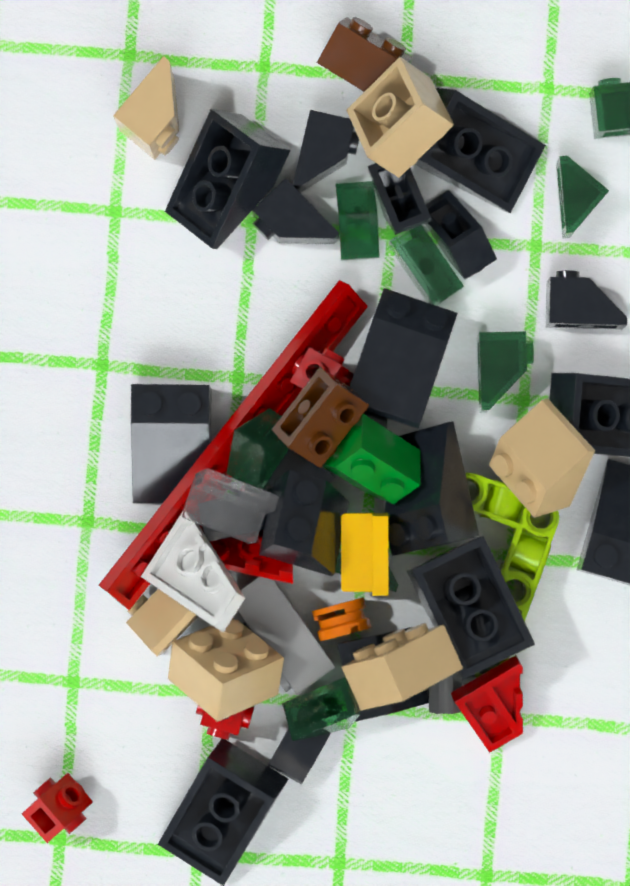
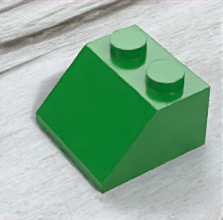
[323,414,420,504]

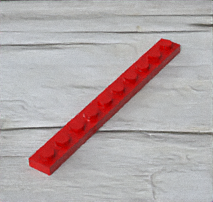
[98,280,368,610]

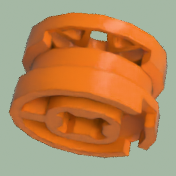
[312,597,372,641]

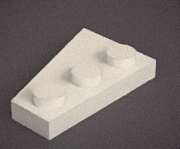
[141,510,245,632]

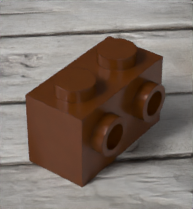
[316,17,412,92]
[272,367,369,468]

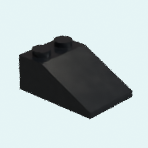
[415,88,546,213]
[165,109,291,249]
[350,288,458,429]
[549,373,630,457]
[131,384,212,504]
[384,421,479,556]
[576,459,630,586]
[406,536,535,679]
[157,739,289,886]

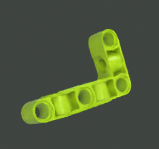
[465,472,560,678]

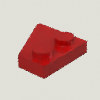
[451,655,523,753]

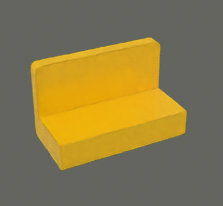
[341,513,389,596]

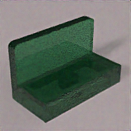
[388,225,464,306]

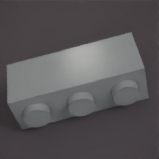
[233,577,335,694]

